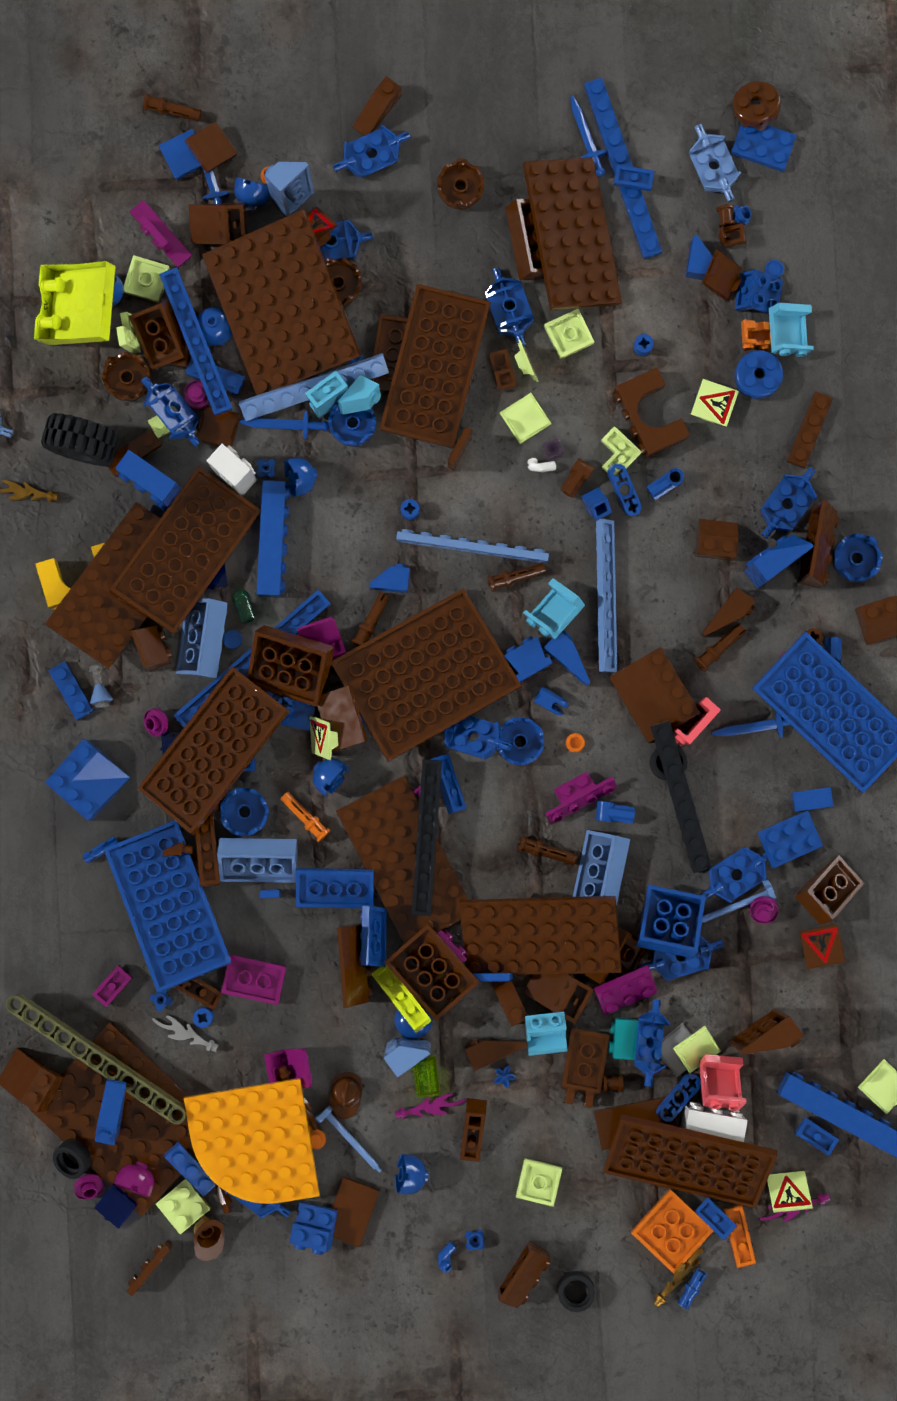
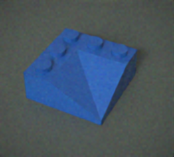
[115,450,181,511]
[744,534,814,589]
[45,739,131,821]
[636,884,706,958]

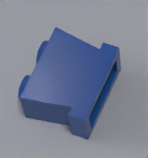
[504,636,553,683]

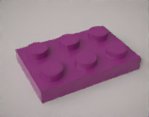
[221,954,287,1005]
[594,965,657,1015]

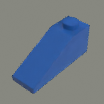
[543,631,590,687]
[95,1079,127,1145]

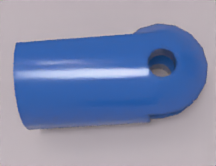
[534,686,568,715]

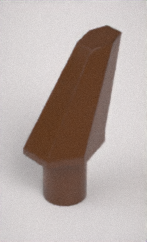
[162,841,193,857]
[216,1185,232,1214]

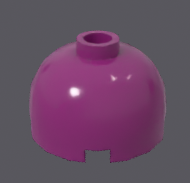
[114,1162,154,1197]

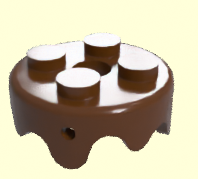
[733,81,781,131]
[437,158,484,210]
[325,258,362,306]
[102,352,151,401]

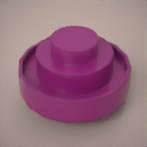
[184,380,209,409]
[144,708,168,737]
[750,896,779,924]
[74,1174,104,1200]

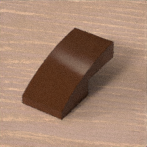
[488,349,517,391]

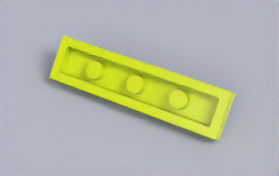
[371,965,431,1033]

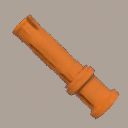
[280,791,331,842]

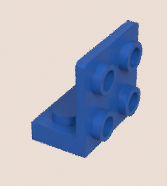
[735,269,783,315]

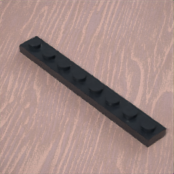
[650,720,712,873]
[411,759,442,916]

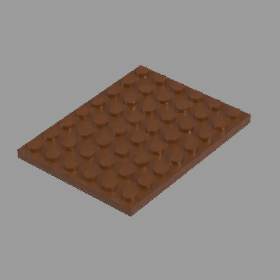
[202,209,361,395]
[331,588,522,762]
[29,1022,196,1216]

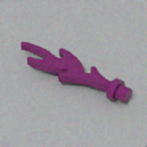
[395,1093,466,1120]
[760,1193,830,1222]

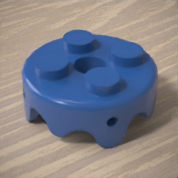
[734,350,783,400]
[328,402,376,447]
[832,533,883,582]
[498,717,544,765]
[220,788,269,836]

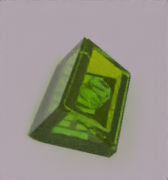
[413,1056,440,1097]

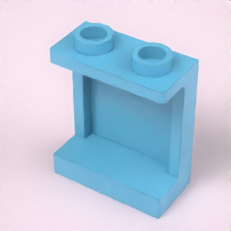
[769,303,814,357]
[305,371,348,419]
[523,578,585,639]
[525,1012,567,1056]

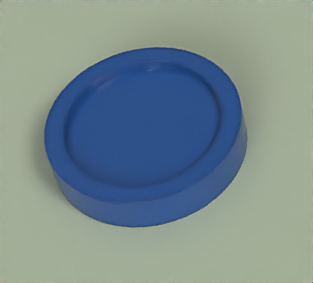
[765,260,784,278]
[223,630,243,649]

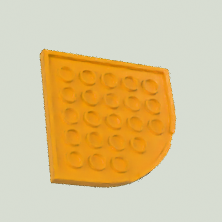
[184,1078,320,1204]

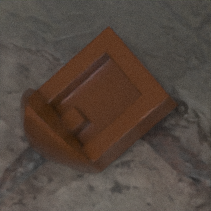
[718,223,746,248]

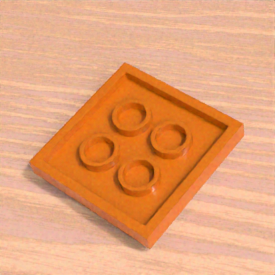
[631,1189,713,1274]

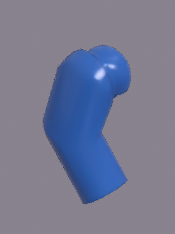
[438,1241,457,1273]

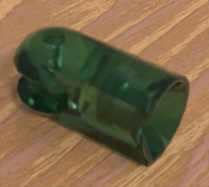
[232,589,256,624]

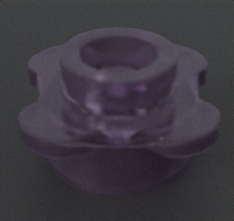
[542,439,564,460]

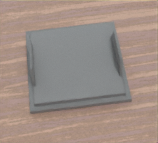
[661,1023,692,1077]

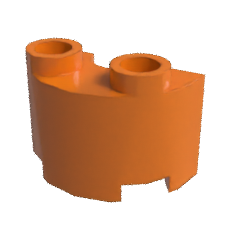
[741,320,771,351]

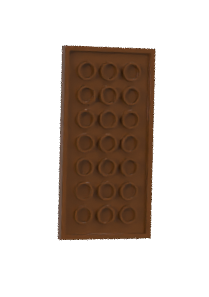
[522,158,622,311]
[380,284,491,449]
[110,466,261,634]
[45,502,160,670]
[137,666,290,835]
[336,776,468,943]
[459,896,622,975]
[603,1114,777,1208]

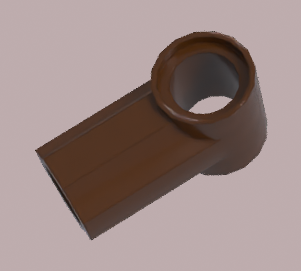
[560,458,595,499]

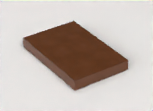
[318,686,367,753]
[332,1177,380,1247]

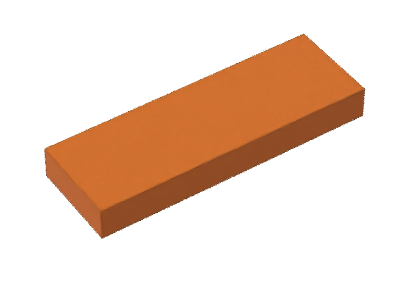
[723,1205,756,1268]

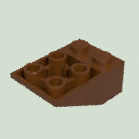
[188,203,248,245]
[523,974,594,1024]

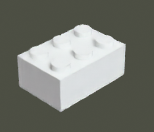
[206,444,257,496]
[680,1101,748,1142]

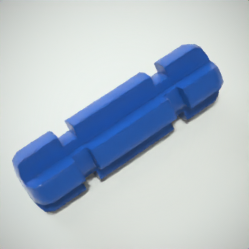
[82,837,119,863]

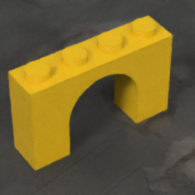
[35,543,105,610]

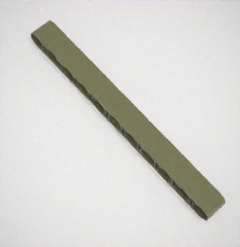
[6,994,187,1124]

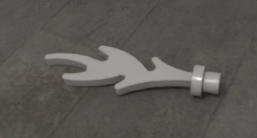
[152,1015,219,1052]

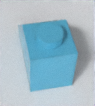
[338,375,381,414]

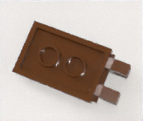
[561,1028,610,1108]

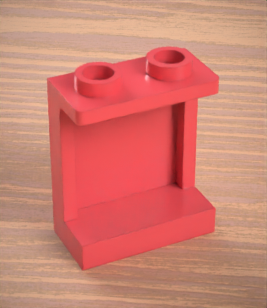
[673,697,721,746]
[699,1054,747,1111]

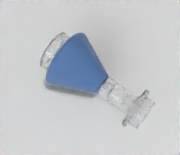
[88,665,113,709]

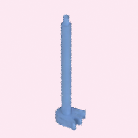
[702,879,776,923]
[315,1105,382,1173]

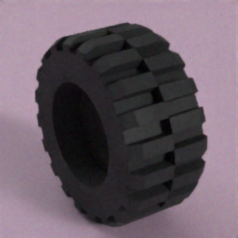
[41,413,120,467]

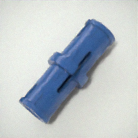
[677,1268,708,1310]

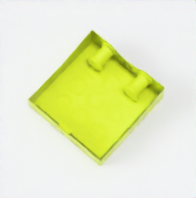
[34,261,116,345]

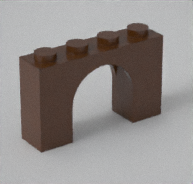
[613,367,690,458]

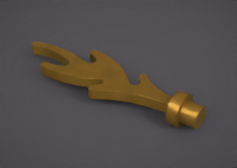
[0,480,59,502]
[653,1248,703,1307]

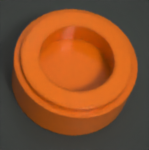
[565,733,585,753]

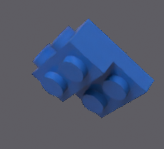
[289,1201,338,1255]

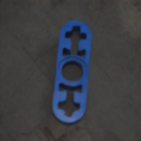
[607,464,641,516]
[656,1074,701,1122]

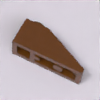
[352,76,402,136]
[701,587,755,637]
[173,978,223,1011]
[490,981,528,1027]
[465,1038,528,1071]
[460,1098,487,1162]

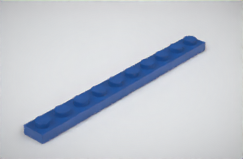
[584,78,662,260]
[173,590,331,727]

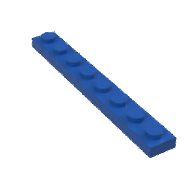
[159,267,233,416]

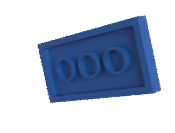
[296,868,374,908]

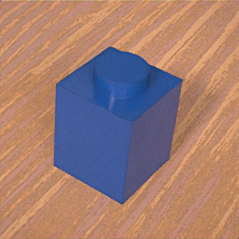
[581,488,612,521]

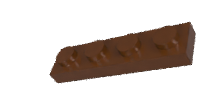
[786,391,833,469]
[195,811,220,887]

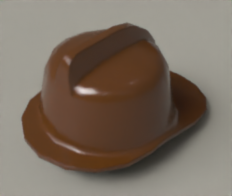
[329,1072,363,1119]
[193,1215,224,1261]

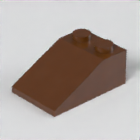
[129,300,185,370]
[795,855,864,925]
[0,1048,65,1112]

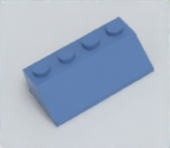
[264,162,315,217]
[176,599,228,678]
[573,830,630,905]
[217,838,298,883]
[383,1036,431,1078]

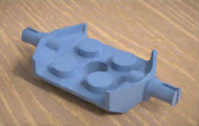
[689,124,741,202]

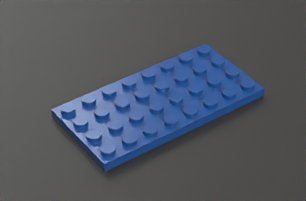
[752,632,897,793]
[104,820,232,993]

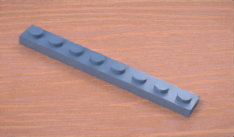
[239,353,389,421]
[596,519,617,673]
[396,529,549,564]

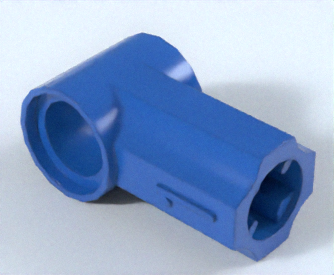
[646,468,684,501]
[823,637,843,667]
[595,801,635,824]

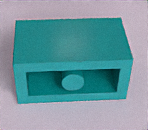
[609,1017,638,1060]

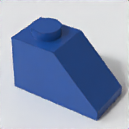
[685,235,713,280]
[369,564,410,593]

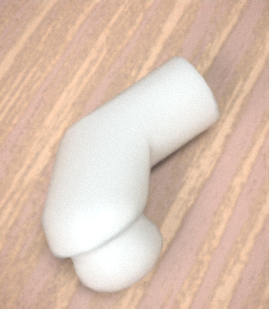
[527,458,556,472]

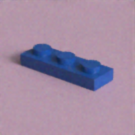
[185,357,245,396]
[48,661,94,720]
[431,754,466,814]
[164,1141,217,1196]

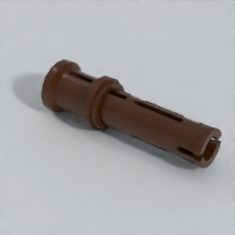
[143,93,202,122]
[487,562,546,592]
[351,592,390,646]
[694,624,746,672]
[517,835,577,866]

